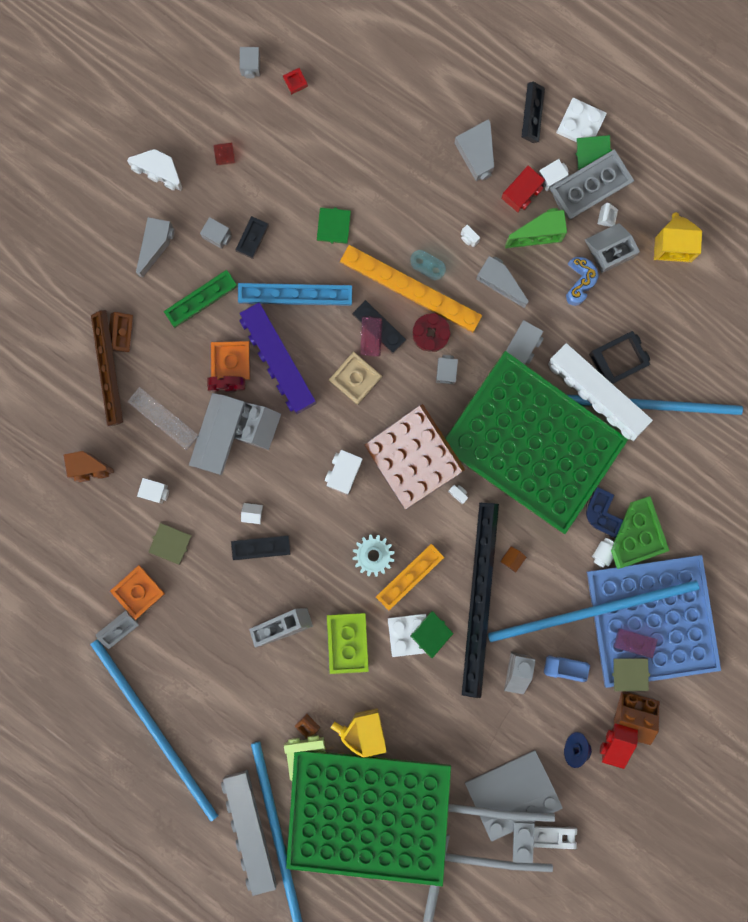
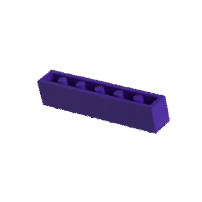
[239,302,316,414]

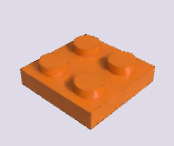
[211,341,250,380]
[110,565,165,620]

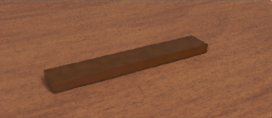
[91,310,123,426]

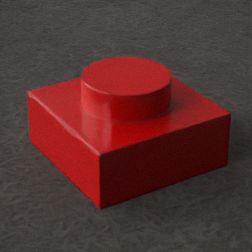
[283,68,308,95]

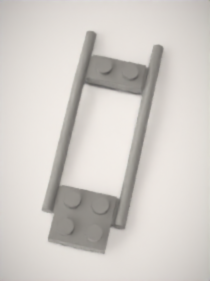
[445,804,555,872]

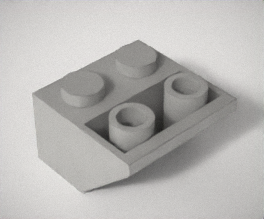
[585,223,640,273]
[234,402,281,450]

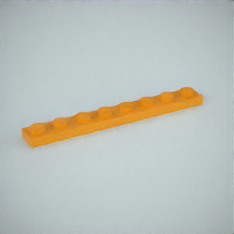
[340,245,482,333]

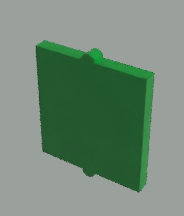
[575,135,612,170]
[317,207,351,244]
[410,611,454,658]

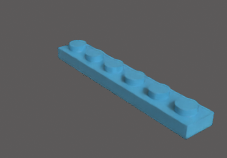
[238,283,352,306]

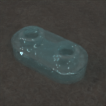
[410,250,446,280]

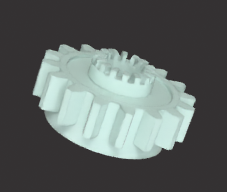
[353,535,395,577]

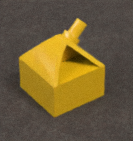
[654,212,702,262]
[331,708,387,758]

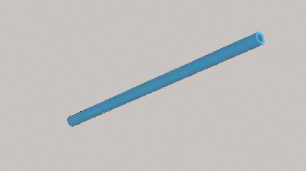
[568,395,743,415]
[488,580,700,642]
[90,639,218,822]
[251,741,303,922]

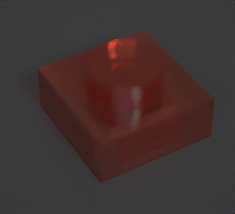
[214,142,235,165]

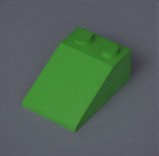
[505,208,567,249]

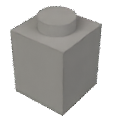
[240,47,260,78]
[200,217,232,249]
[436,355,458,385]

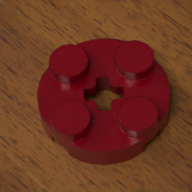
[413,313,450,352]
[207,376,246,393]

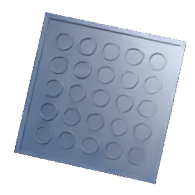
[587,555,721,688]

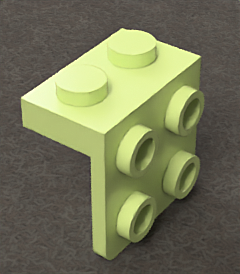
[284,735,326,781]

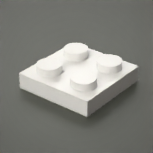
[556,98,607,142]
[388,614,426,657]

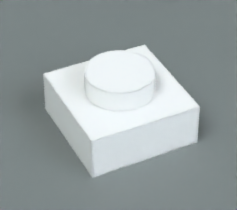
[461,225,480,248]
[448,485,468,504]

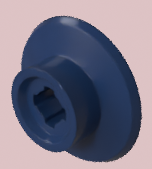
[564,732,592,768]

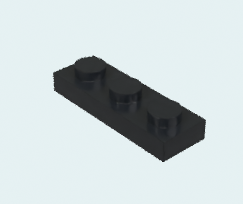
[522,81,545,143]
[352,300,406,354]
[231,536,291,560]

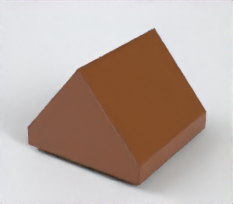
[500,546,527,573]
[295,714,320,739]

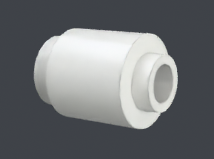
[592,538,614,568]

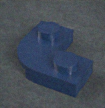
[586,487,623,538]

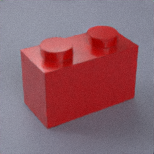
[501,165,545,212]
[600,723,638,769]

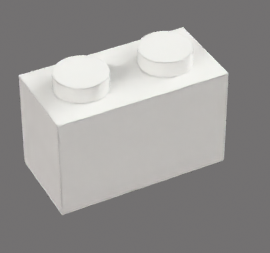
[325,450,363,495]

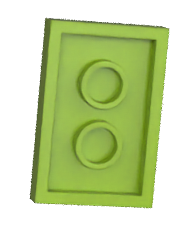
[327,613,369,674]

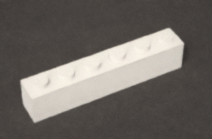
[548,343,653,441]

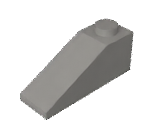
[136,217,175,277]
[476,256,529,308]
[249,608,313,647]

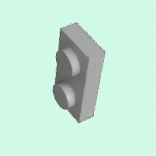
[96,611,139,649]

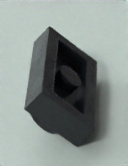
[235,216,269,259]

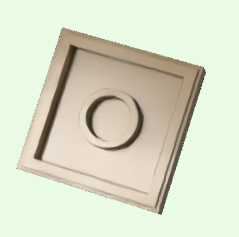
[329,351,382,405]

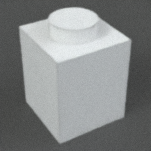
[538,159,569,191]
[137,478,169,504]

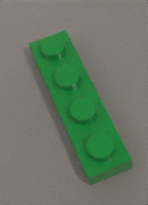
[163,270,238,328]

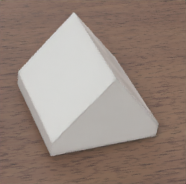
[597,203,618,227]
[241,503,263,524]

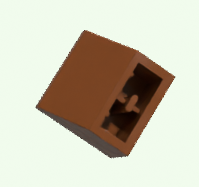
[63,451,114,483]
[614,691,660,745]

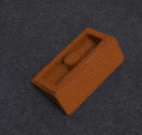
[109,312,133,352]

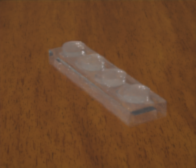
[127,387,199,450]

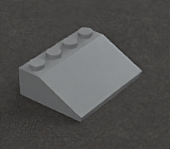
[465,750,563,842]

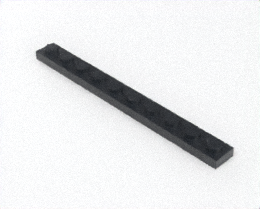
[462,502,499,698]

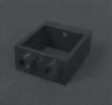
[589,331,651,384]

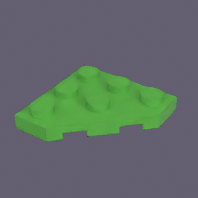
[611,496,669,569]

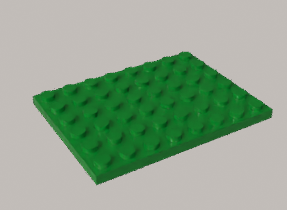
[445,351,629,534]
[286,751,451,887]

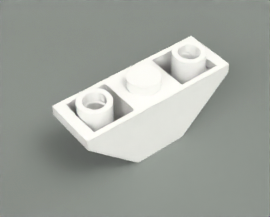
[127,149,182,191]

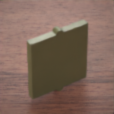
[149,523,192,565]
[612,658,650,691]

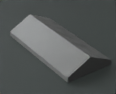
[550,149,634,220]
[189,393,246,475]

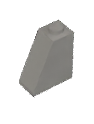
[454,119,494,181]
[504,653,535,695]

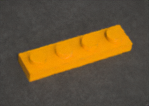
[376,544,445,611]

